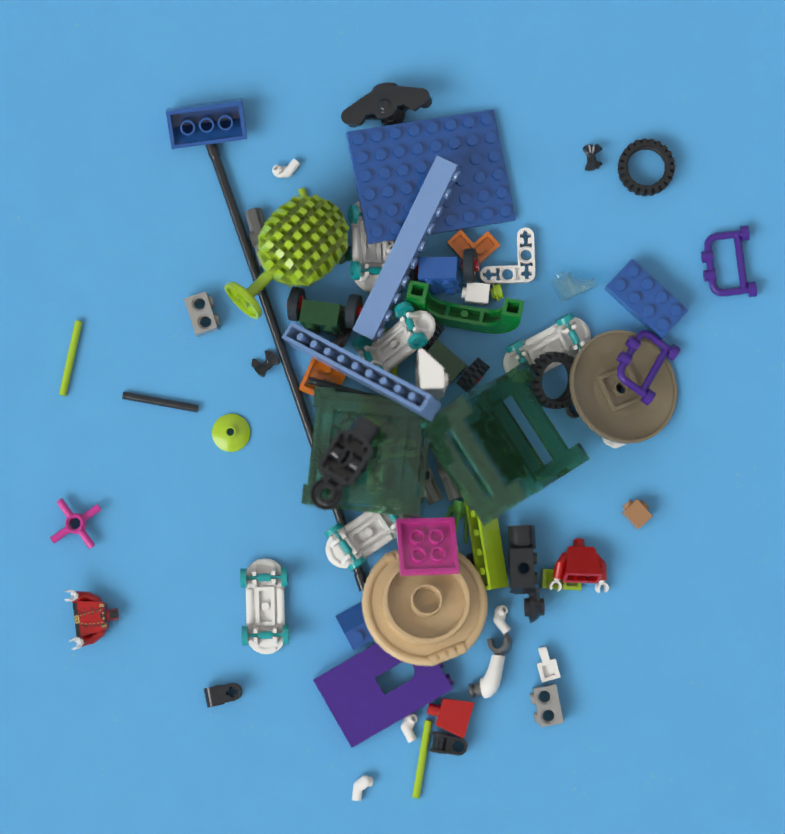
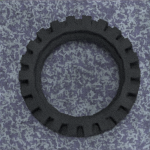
[618,138,675,196]
[526,352,574,409]

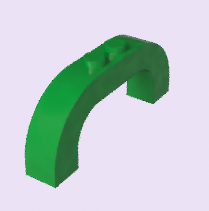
[406,280,524,334]

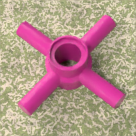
[50,498,102,549]

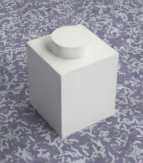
[461,283,490,306]

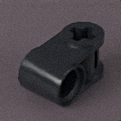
[204,683,242,708]
[429,732,467,756]

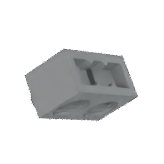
[184,291,221,337]
[530,684,564,727]

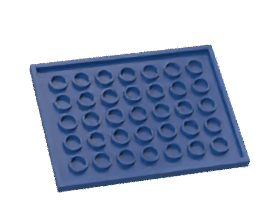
[346,109,516,245]

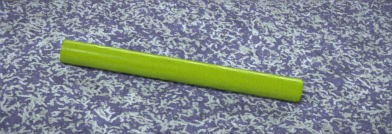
[59,320,83,396]
[412,720,432,799]

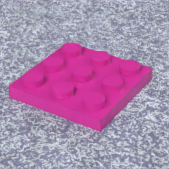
[396,517,459,576]

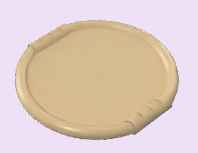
[362,549,488,667]

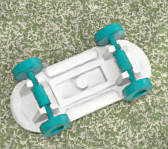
[348,201,389,292]
[352,302,436,372]
[503,312,591,389]
[325,491,411,572]
[240,558,289,654]

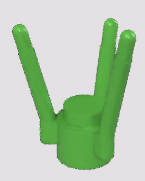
[445,500,468,544]

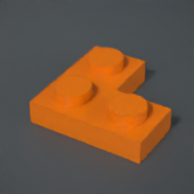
[447,230,500,264]
[299,358,346,397]

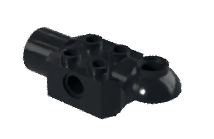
[310,414,382,510]
[508,525,545,623]

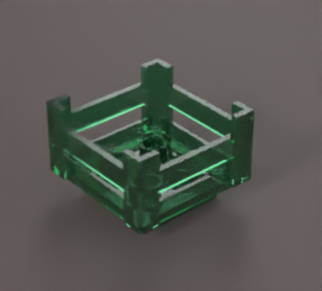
[420,361,590,526]
[301,386,434,518]

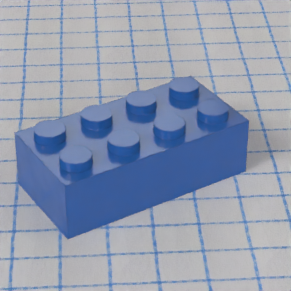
[604,259,689,339]

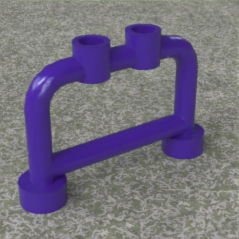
[701,225,757,297]
[616,330,681,405]

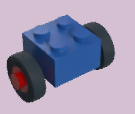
[408,248,480,295]

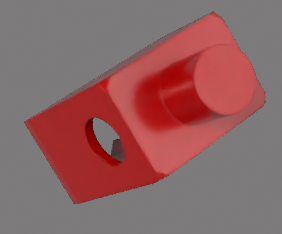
[426,698,474,739]

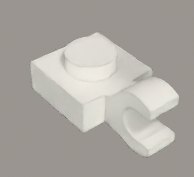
[536,646,561,683]

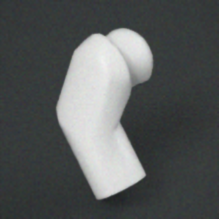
[352,775,374,801]

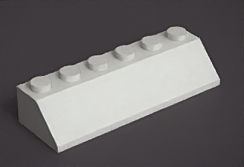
[415,349,448,402]

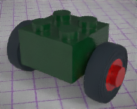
[287,287,363,336]

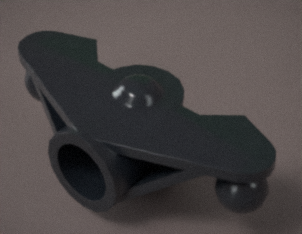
[341,82,432,128]

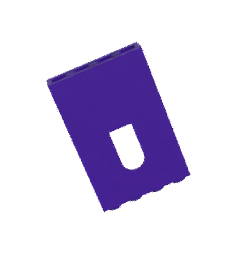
[313,643,454,748]

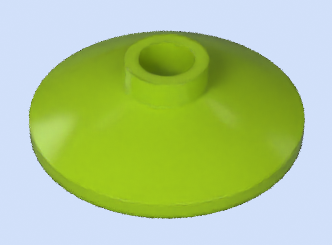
[212,414,250,452]

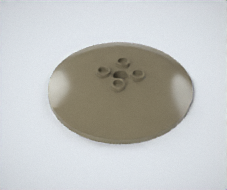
[569,330,677,444]

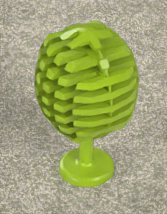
[224,194,350,319]

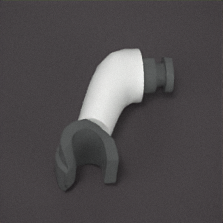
[469,633,512,699]

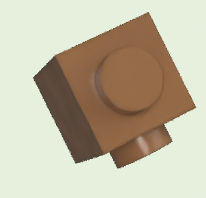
[621,499,652,530]

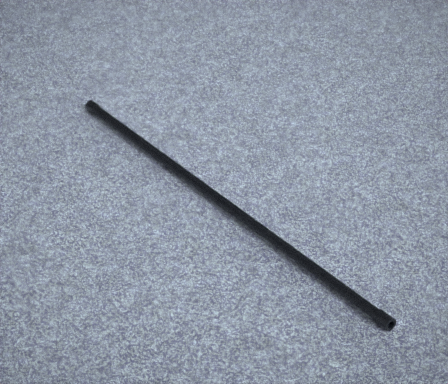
[205,143,367,592]

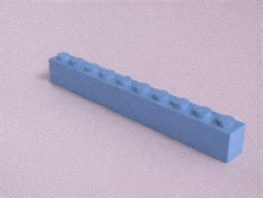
[352,156,461,342]
[281,322,442,421]

